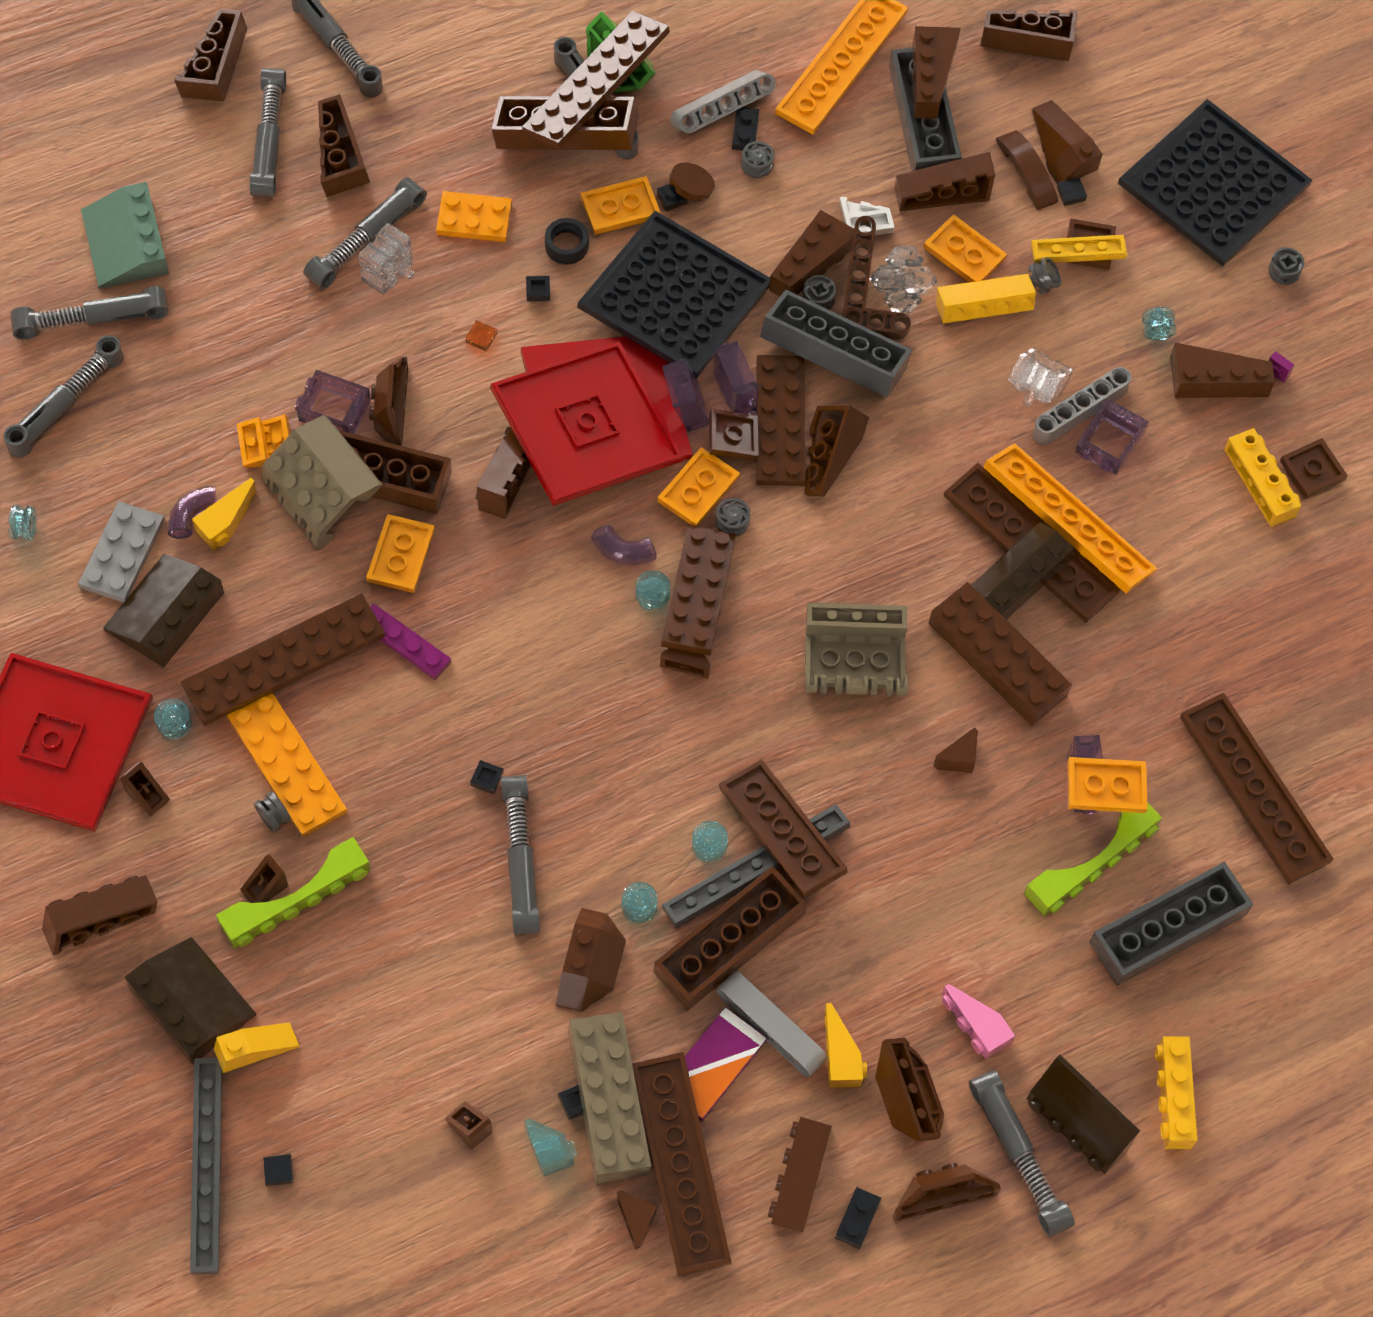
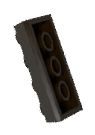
[972,522,1075,619]

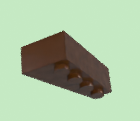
[174,9,248,101]
[318,94,370,197]
[475,426,531,519]
[767,1117,832,1233]

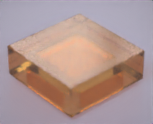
[465,320,497,352]

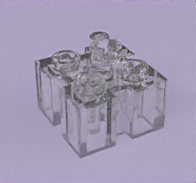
[358,223,414,295]
[869,246,938,313]
[1008,347,1074,406]

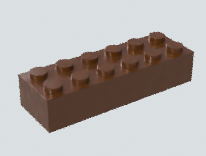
[491,96,638,150]
[338,430,452,514]
[928,582,1072,726]
[653,866,807,1011]

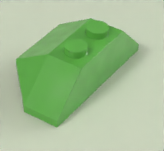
[586,11,656,93]

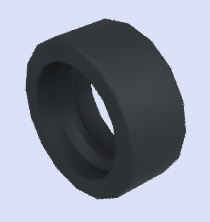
[545,218,589,264]

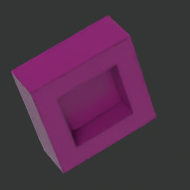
[1269,351,1294,383]

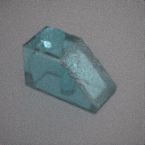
[524,1119,577,1177]

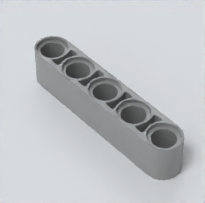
[670,70,776,133]
[1033,367,1132,445]
[716,971,828,1078]

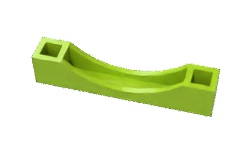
[1024,802,1162,917]
[216,837,371,949]

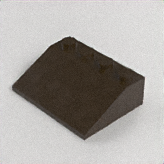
[103,554,224,667]
[124,937,256,1065]
[1027,1054,1140,1174]

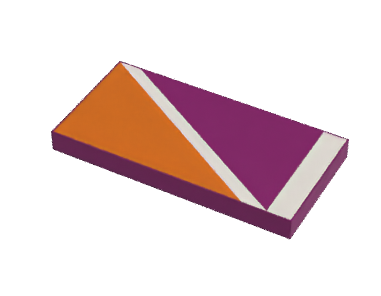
[685,1007,767,1121]

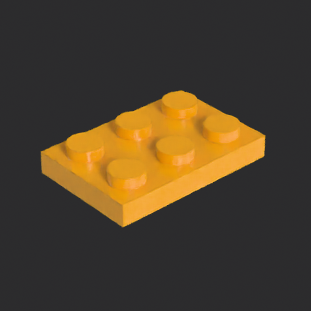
[580,176,661,235]
[436,191,512,242]
[923,214,1007,282]
[657,447,740,527]
[366,514,435,593]
[1067,757,1147,813]

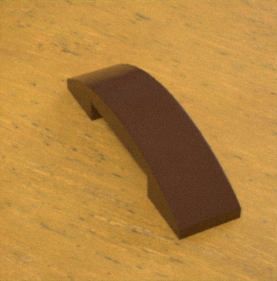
[996,130,1058,210]

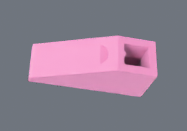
[942,984,1015,1060]

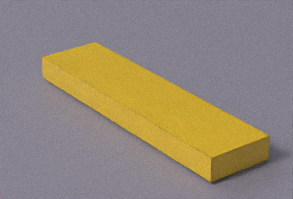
[1031,235,1127,263]

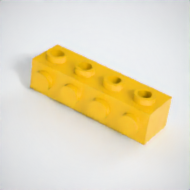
[936,274,1036,324]
[1224,428,1301,527]
[1155,1036,1197,1149]

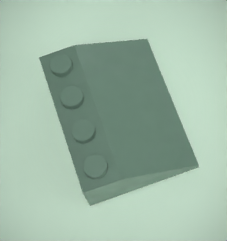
[81,182,169,289]

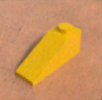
[192,478,257,551]
[824,1003,867,1088]
[214,1022,299,1073]

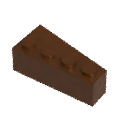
[980,10,1078,61]
[912,26,961,119]
[894,152,995,211]
[769,210,854,297]
[1170,342,1275,398]
[42,875,158,956]

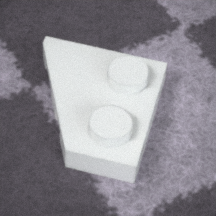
[839,197,895,235]

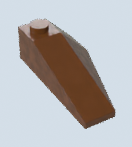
[1032,100,1102,184]
[805,405,869,497]

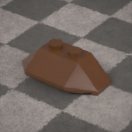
[369,356,409,446]
[556,908,626,1012]
[875,1038,944,1142]
[893,1163,1001,1222]

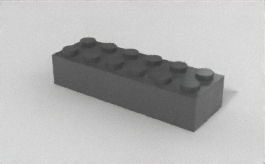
[889,48,962,171]
[760,290,912,398]
[1089,861,1253,986]

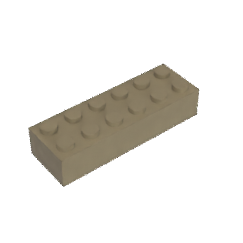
[568,1012,651,1184]

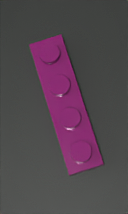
[370,603,451,680]

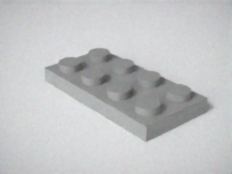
[78,501,165,603]

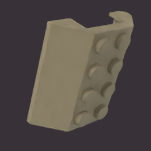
[261,415,382,550]
[805,602,908,696]

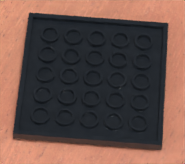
[1118,99,1312,266]
[577,211,770,379]

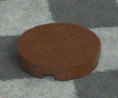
[669,162,715,201]

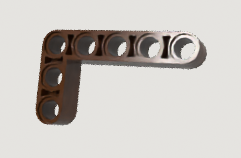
[842,216,911,339]

